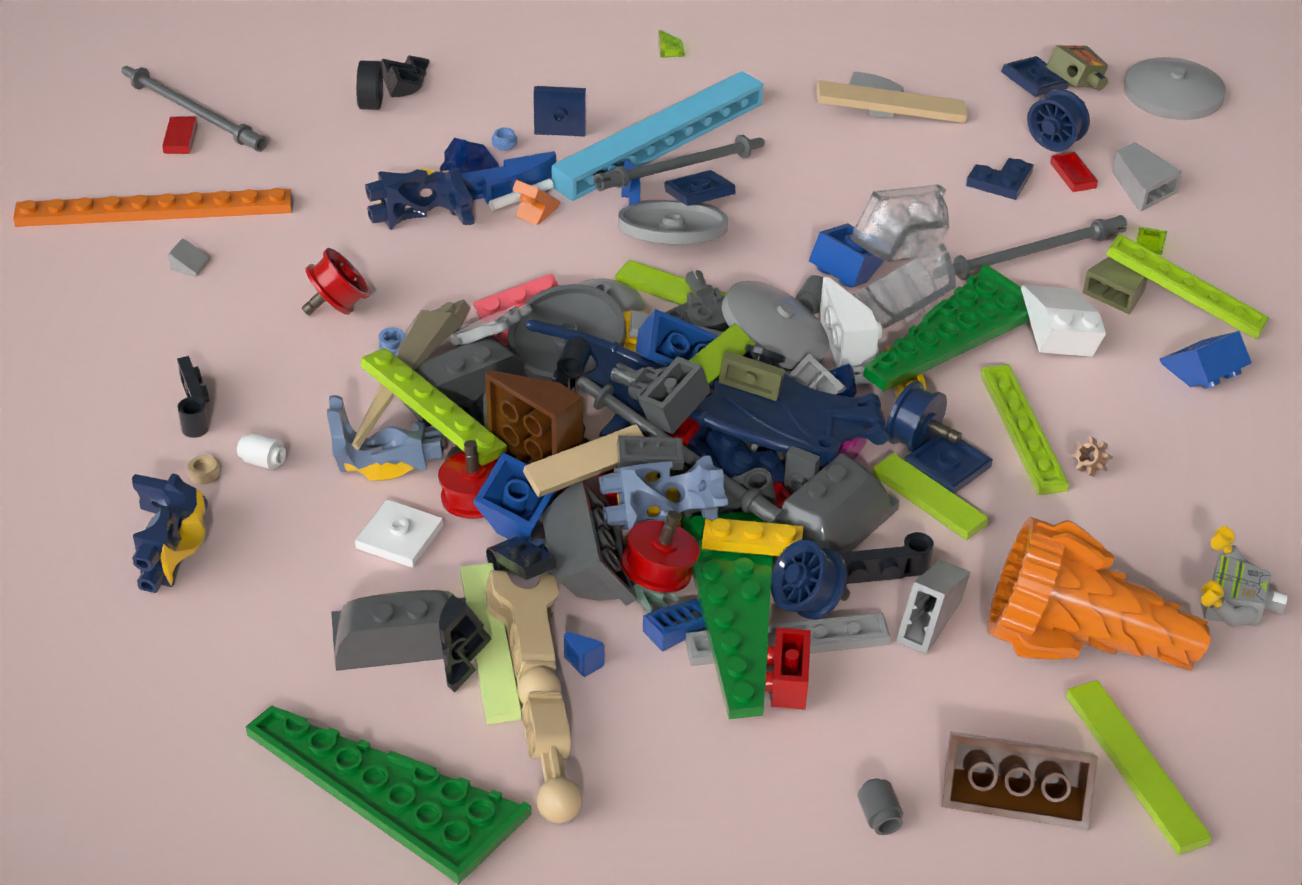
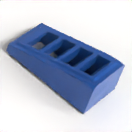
[643,599,706,652]

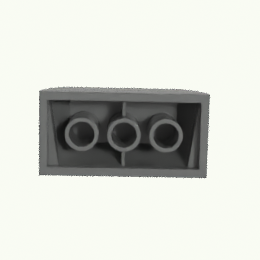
[400,337,529,428]
[777,453,900,554]
[542,480,637,606]
[331,590,466,671]

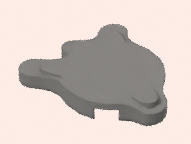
[450,303,532,346]

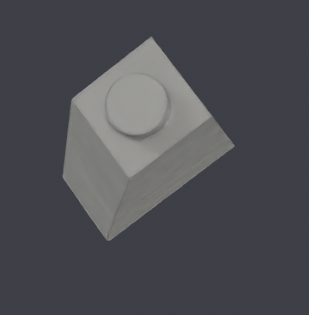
[1113,142,1182,211]
[896,560,971,654]

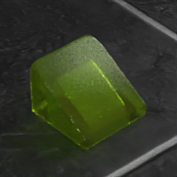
[658,30,685,58]
[1135,227,1167,255]

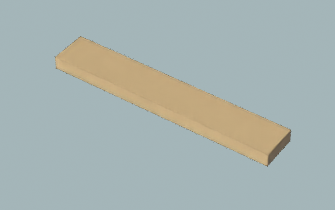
[816,80,967,123]

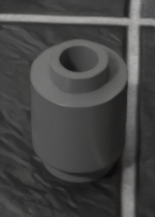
[796,275,823,314]
[857,778,903,835]

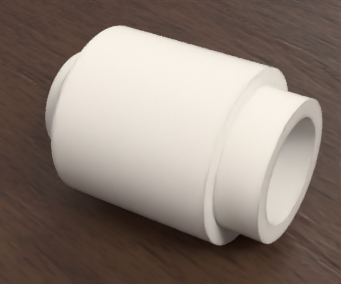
[237,433,286,470]

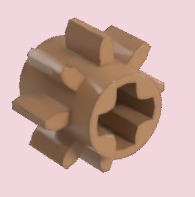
[1071,436,1113,477]

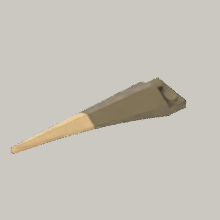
[352,299,470,451]

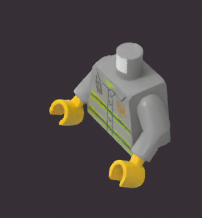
[1201,526,1288,627]

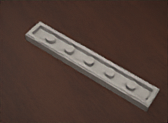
[685,613,891,666]

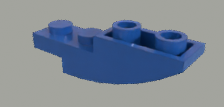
[461,151,556,204]

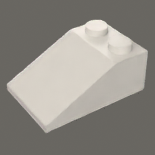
[819,277,882,368]
[1021,284,1106,357]

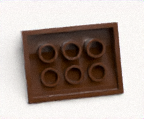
[485,370,583,501]

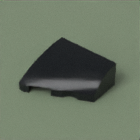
[381,55,429,97]
[439,594,492,693]

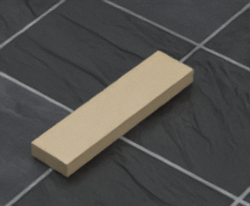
[523,424,644,498]

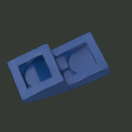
[621,160,641,205]

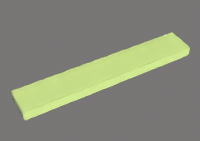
[460,563,521,724]

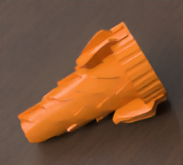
[987,517,1211,671]

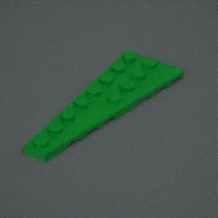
[863,264,1030,392]
[681,512,773,719]
[245,705,531,884]

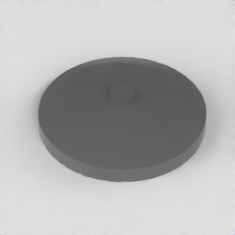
[508,284,626,381]

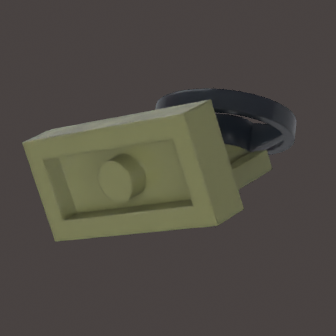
[718,344,786,401]

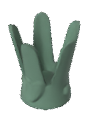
[634,584,679,613]

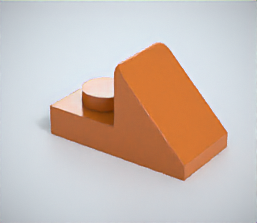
[512,180,560,225]

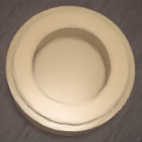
[187,455,220,484]

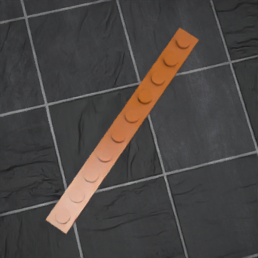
[13,188,292,227]

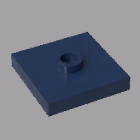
[1001,56,1070,97]
[533,86,586,137]
[664,170,736,206]
[905,435,993,494]

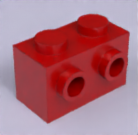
[765,627,811,710]

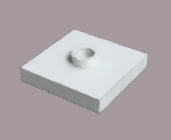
[355,499,444,568]

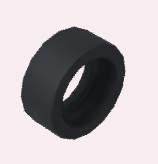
[356,60,383,110]

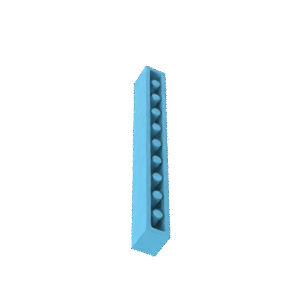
[552,71,763,201]

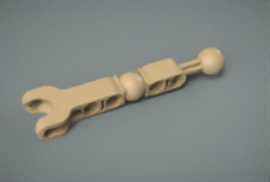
[485,570,582,824]

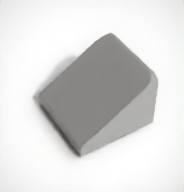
[169,239,210,276]

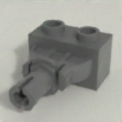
[684,270,729,332]
[611,356,711,434]

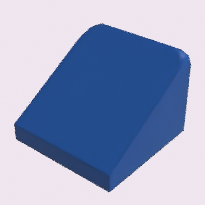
[564,631,605,677]

